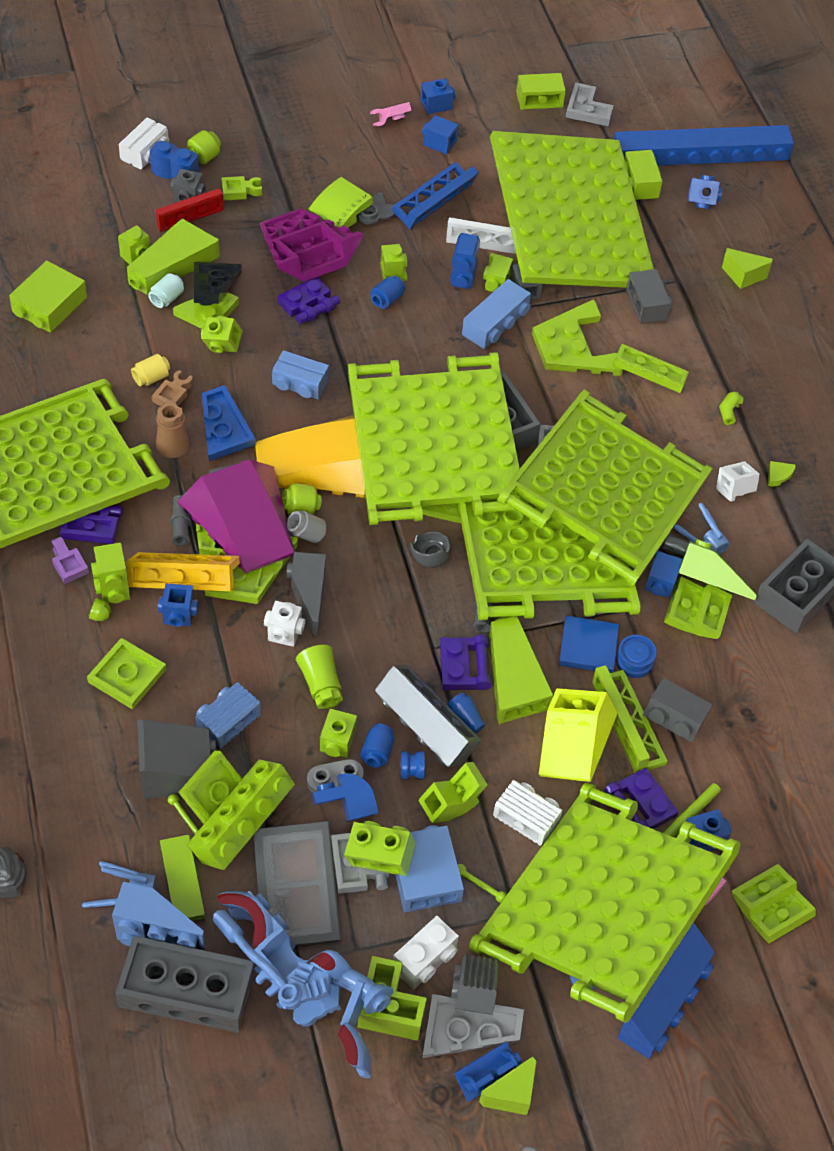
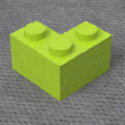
[358,956,426,1041]

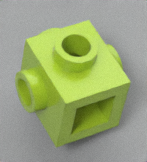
[201,316,243,353]

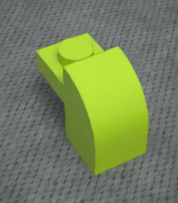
[419,762,487,823]

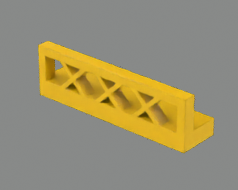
[126,552,240,591]

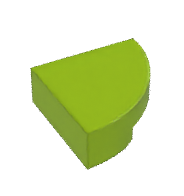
[768,461,795,487]

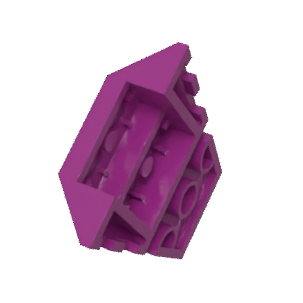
[259,208,363,282]
[178,459,294,574]

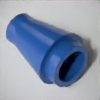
[447,692,486,734]

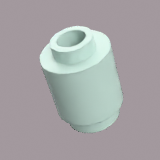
[148,273,184,308]

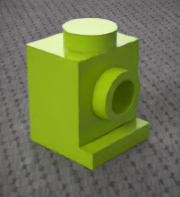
[118,225,150,265]
[380,244,407,281]
[483,253,513,292]

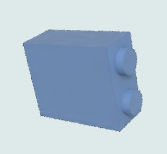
[395,825,464,913]

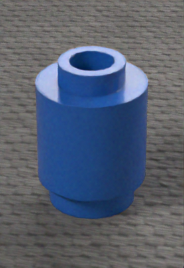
[370,276,405,309]
[360,724,395,768]

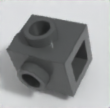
[171,169,206,203]

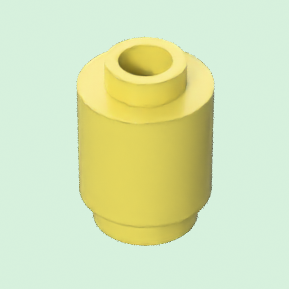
[131,354,170,387]

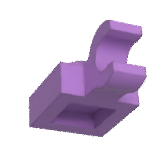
[51,537,89,584]

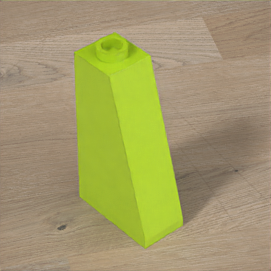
[127,219,220,295]
[489,616,553,724]

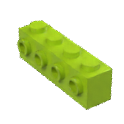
[187,759,295,870]

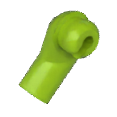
[719,392,743,425]

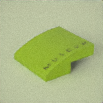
[308,177,373,228]
[664,576,732,639]
[732,864,816,944]

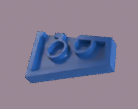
[202,385,256,462]

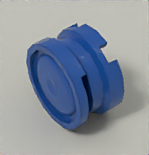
[616,635,657,678]

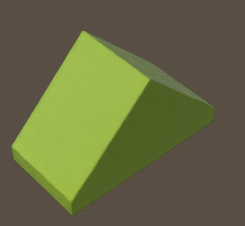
[722,248,773,289]
[479,1056,536,1115]

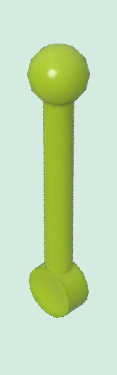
[168,794,199,834]
[457,864,507,903]

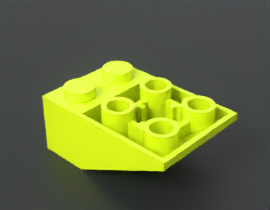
[539,689,618,782]

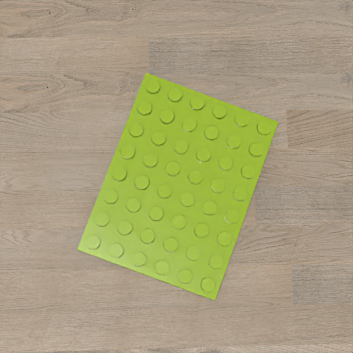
[490,131,654,288]

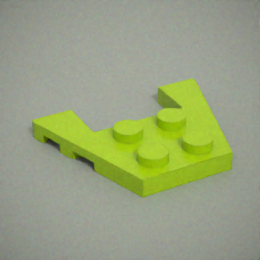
[532,300,623,376]
[196,523,298,604]

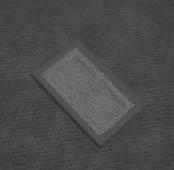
[254,821,341,947]

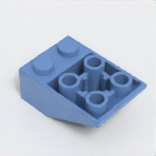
[112,882,206,951]

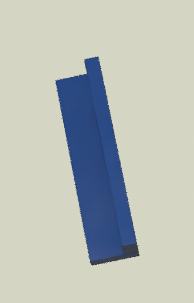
[391,162,479,229]

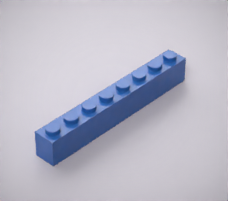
[613,125,794,166]

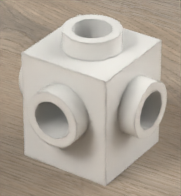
[264,601,305,647]

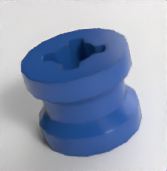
[400,751,425,780]

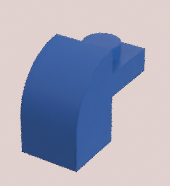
[311,773,379,822]

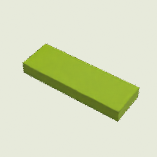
[613,344,689,393]
[160,835,205,921]

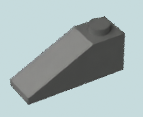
[287,552,326,636]

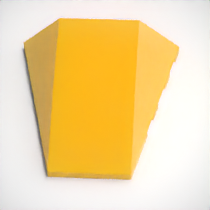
[255,415,365,498]

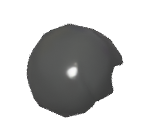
[410,531,452,568]

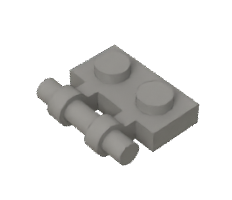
[331,833,389,894]

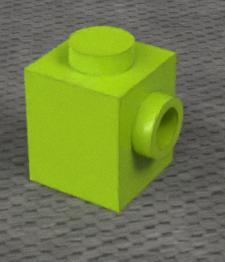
[320,709,357,758]

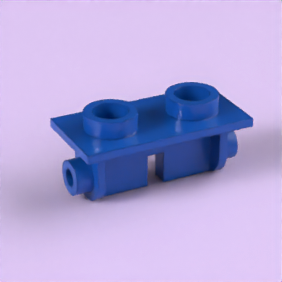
[454,1042,522,1102]

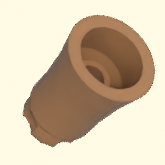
[155,402,191,458]

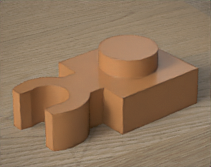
[152,370,193,406]

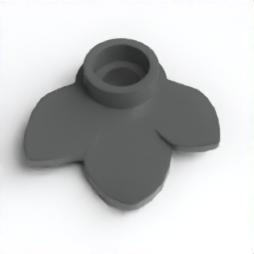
[357,192,395,225]

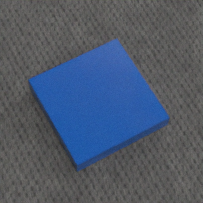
[559,616,619,673]

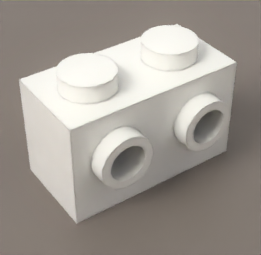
[393,916,459,990]

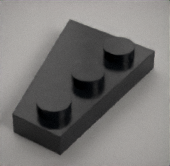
[194,262,242,306]

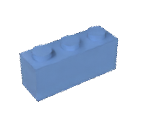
[462,279,531,349]

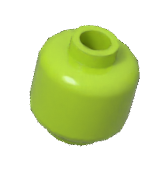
[187,130,221,165]
[282,483,322,516]

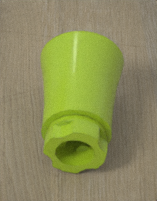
[296,645,343,709]

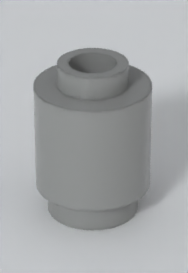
[287,511,326,543]

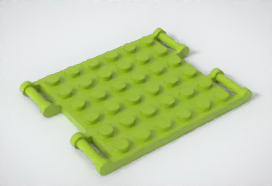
[348,352,527,525]
[0,379,170,548]
[497,389,713,586]
[457,500,640,620]
[469,782,740,1023]

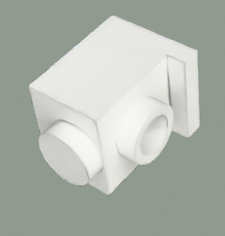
[716,461,760,502]

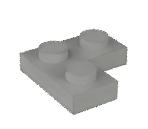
[566,82,614,126]

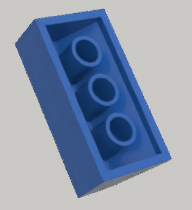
[618,923,715,1059]

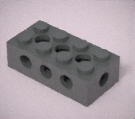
[115,935,255,1033]

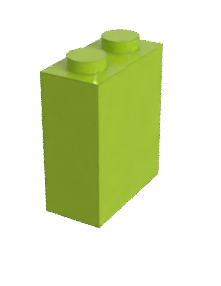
[9,260,87,333]

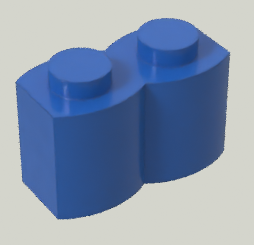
[150,141,199,179]
[450,233,480,289]

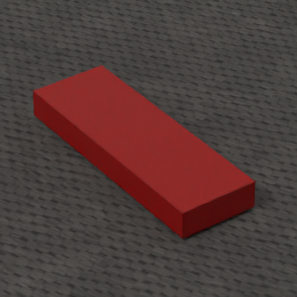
[155,188,224,232]

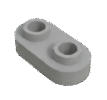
[307,759,364,793]

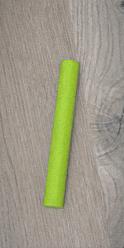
[663,783,721,837]

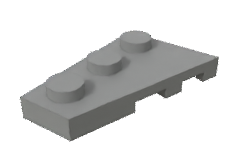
[422,994,524,1058]

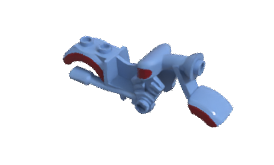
[213,891,393,1078]

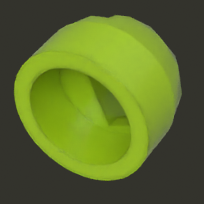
[89,598,111,621]

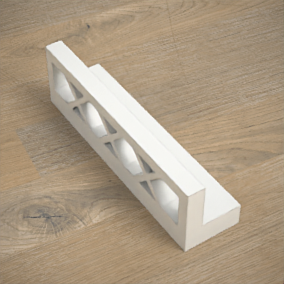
[446,217,516,254]

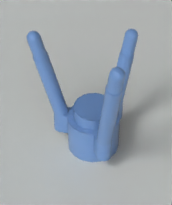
[673,503,730,554]
[82,861,156,908]

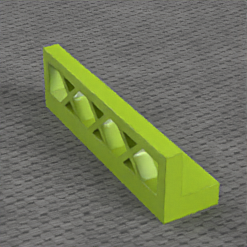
[592,665,668,773]

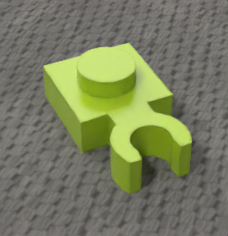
[221,176,262,200]

